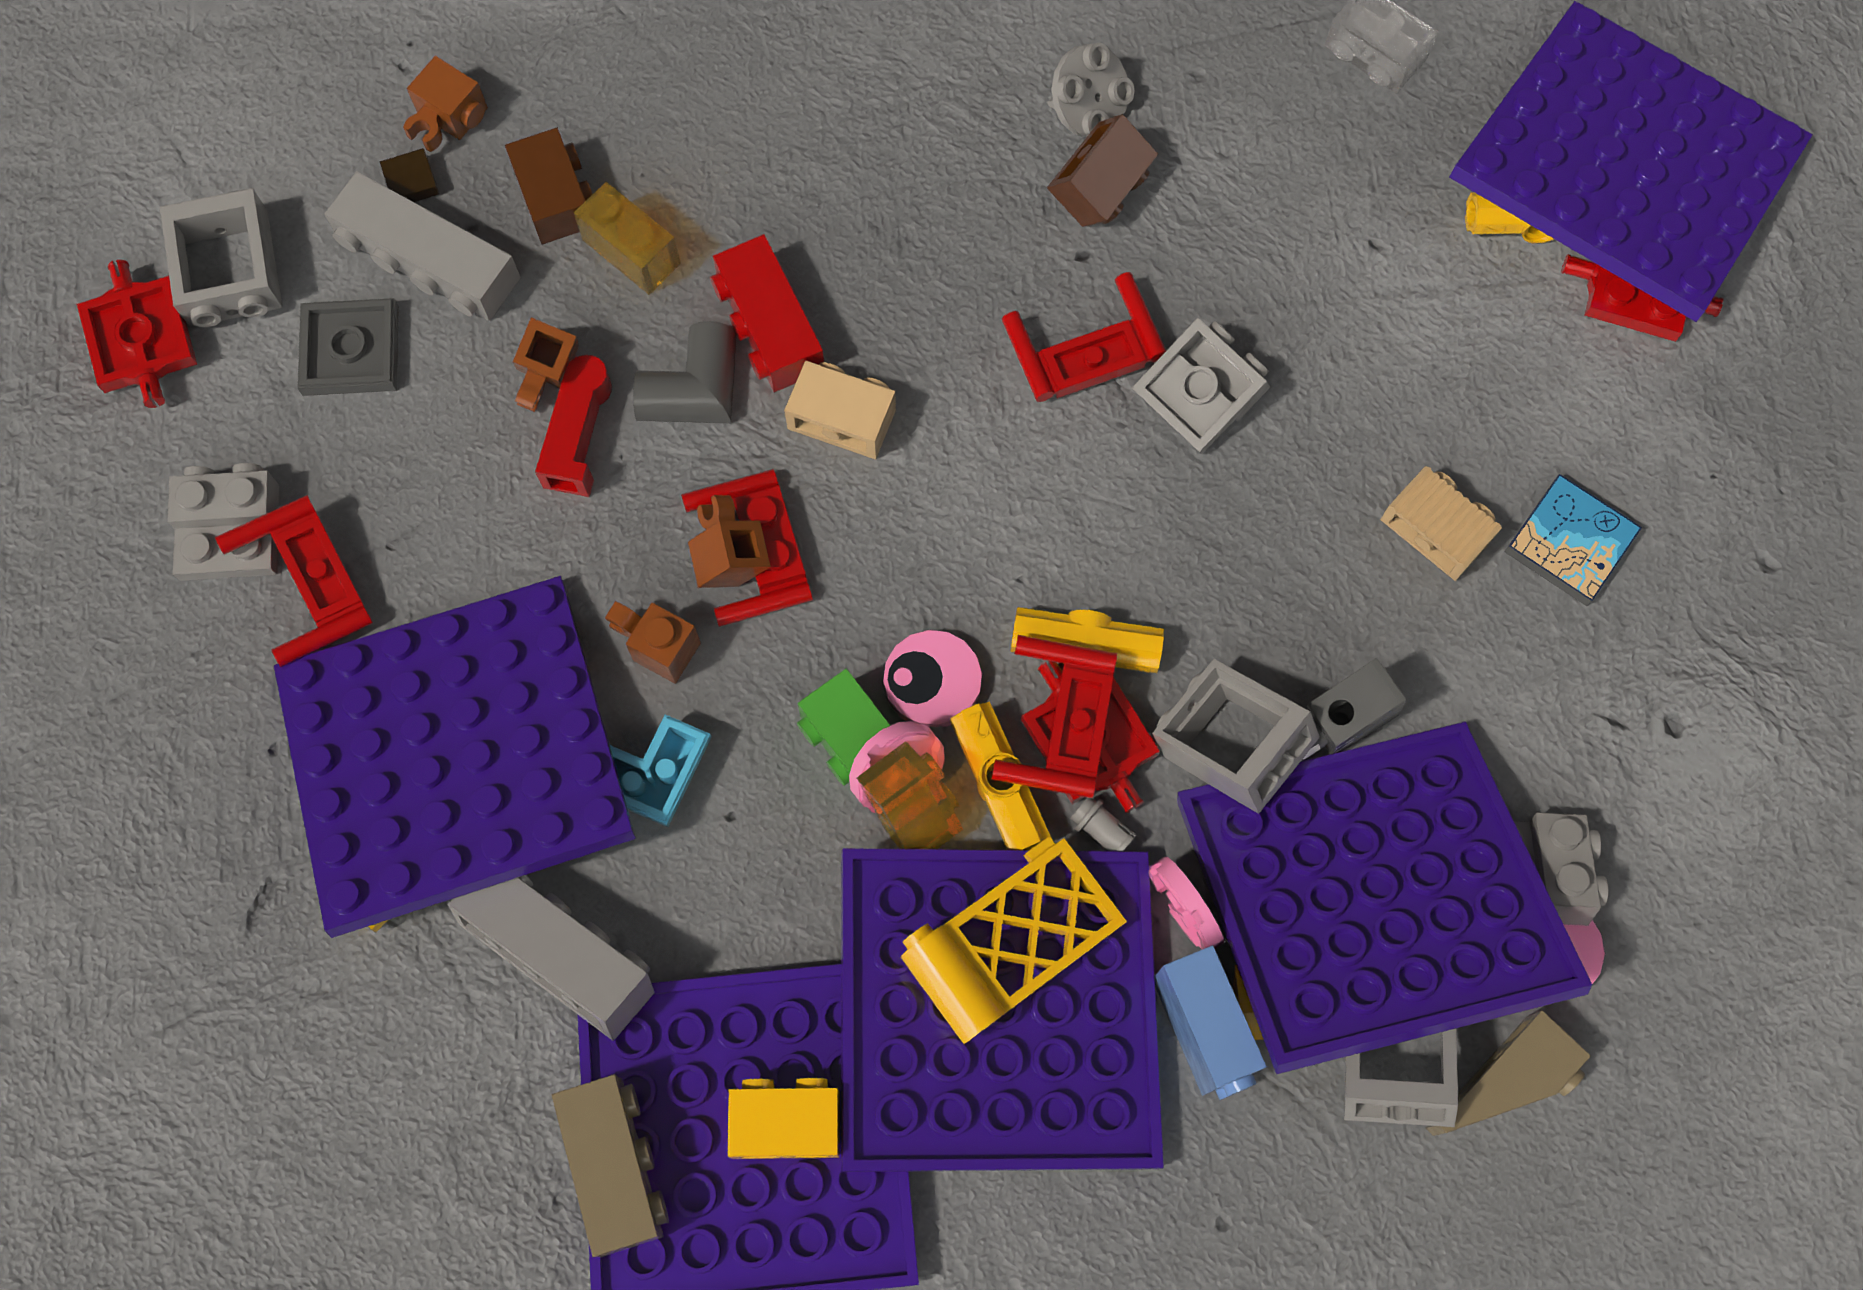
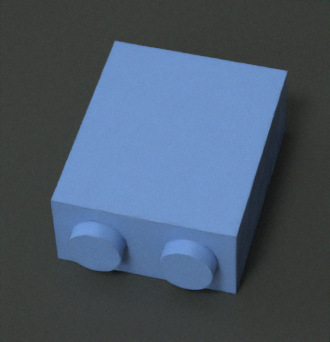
[1154,945,1267,1100]

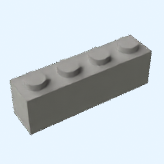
[324,171,521,321]
[448,875,655,1041]

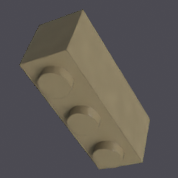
[551,1074,669,1257]

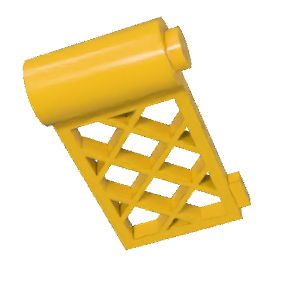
[900,836,1127,1044]

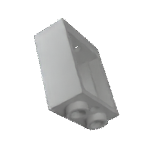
[160,188,283,327]
[1152,659,1320,814]
[1344,1029,1458,1127]

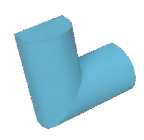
[610,715,712,827]

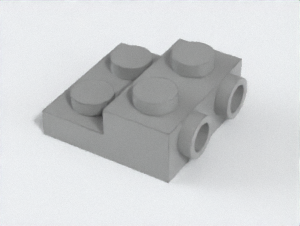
[1132,318,1270,454]
[167,463,279,581]
[1514,813,1608,926]

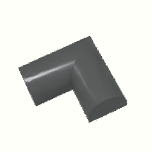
[633,321,737,424]

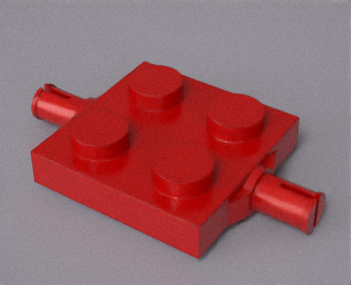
[1561,254,1724,342]
[77,260,197,408]
[1021,661,1160,813]

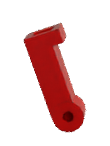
[535,355,612,497]

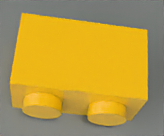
[728,1078,840,1159]

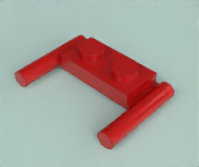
[1002,272,1167,402]
[681,469,813,627]
[215,495,373,667]
[991,635,1117,799]

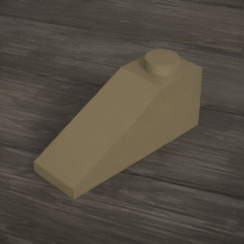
[1426,1011,1591,1136]

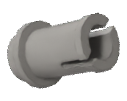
[1070,798,1137,852]

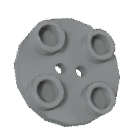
[1047,42,1135,137]

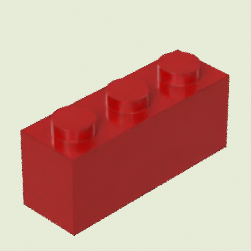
[710,234,824,392]

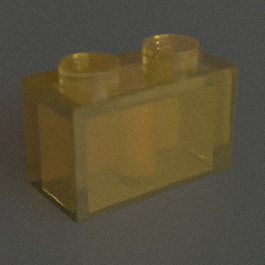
[574,182,681,295]
[856,741,963,849]

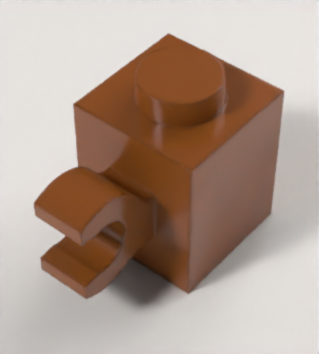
[403,56,488,152]
[513,317,579,412]
[688,495,770,588]
[605,601,701,684]

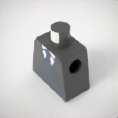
[1302,658,1407,760]

